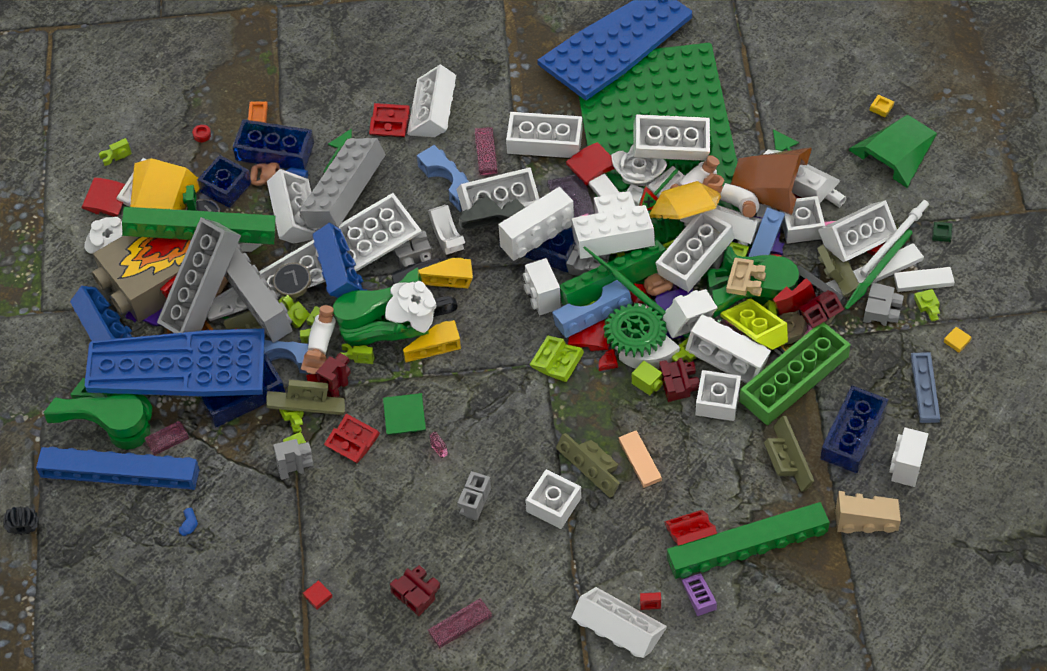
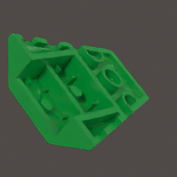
[849,115,937,188]

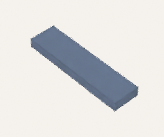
[910,352,940,423]

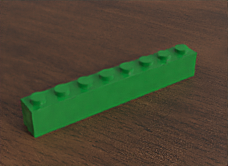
[122,207,276,245]
[667,502,830,579]

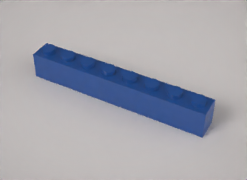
[36,447,199,490]

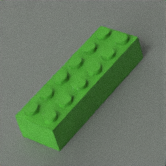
[739,322,851,426]

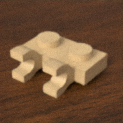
[726,258,766,296]

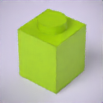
[632,361,663,396]

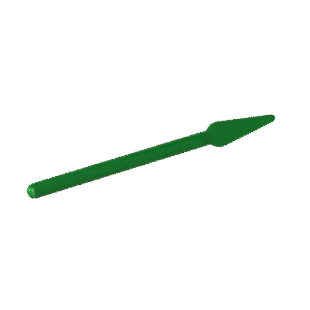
[845,229,912,309]
[583,246,690,338]

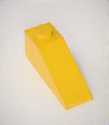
[419,258,473,289]
[403,320,461,363]

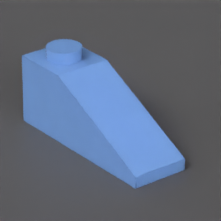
[748,207,785,257]

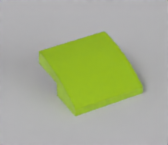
[530,336,584,382]

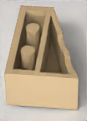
[835,491,901,533]

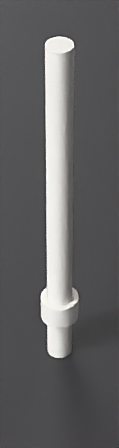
[860,200,929,276]

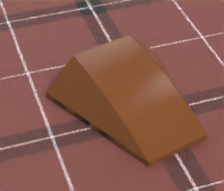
[731,147,812,215]

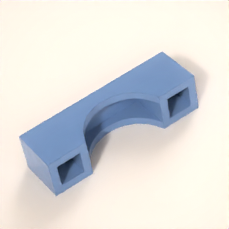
[417,145,469,212]
[552,280,632,338]
[264,340,311,374]

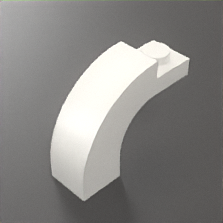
[428,205,465,255]
[615,335,680,369]

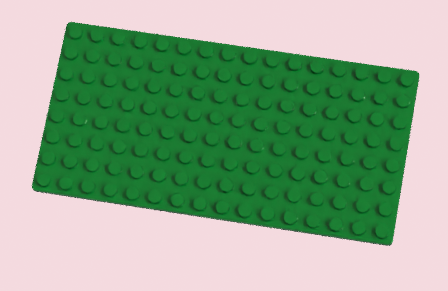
[578,43,753,284]

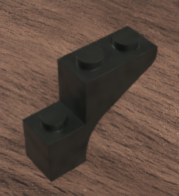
[459,195,526,230]

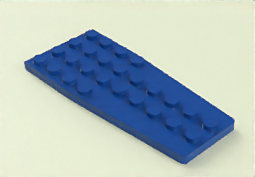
[537,0,692,100]
[85,328,265,396]

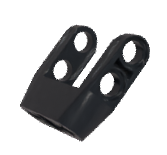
[391,258,458,317]

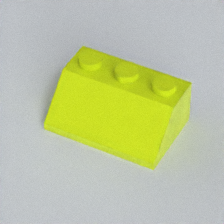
[720,298,788,350]

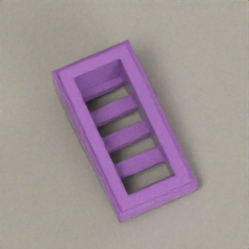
[682,573,717,616]

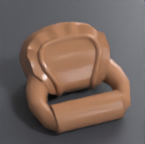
[249,163,280,186]
[643,273,673,296]

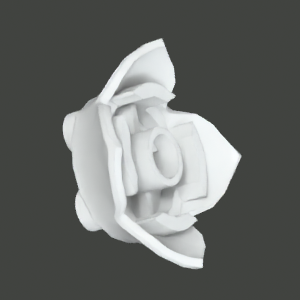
[611,144,667,187]
[84,217,122,254]
[385,281,436,333]

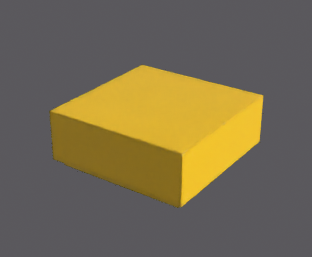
[869,95,894,117]
[944,327,972,353]

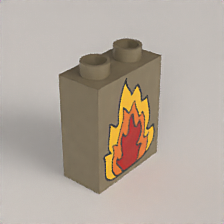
[91,236,191,323]

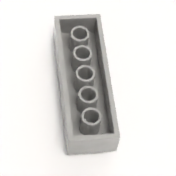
[299,138,386,228]
[157,218,241,333]
[224,244,293,343]

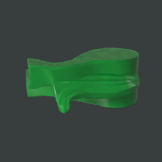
[706,246,799,318]
[333,267,429,346]
[43,378,153,450]

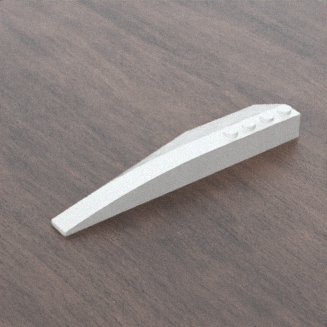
[207,193,422,321]

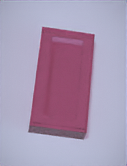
[145,421,189,456]

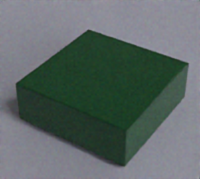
[932,222,953,242]

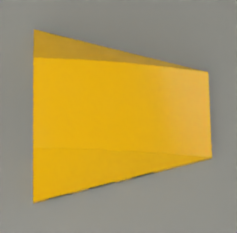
[130,158,204,210]
[649,181,721,219]

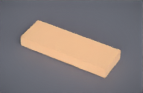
[619,430,662,488]

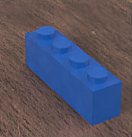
[312,222,367,299]
[70,286,132,341]

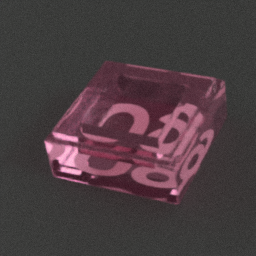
[429,431,448,458]

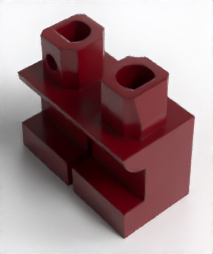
[799,290,844,328]
[316,353,351,398]
[659,358,700,402]
[390,565,440,616]

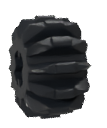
[3,506,38,535]

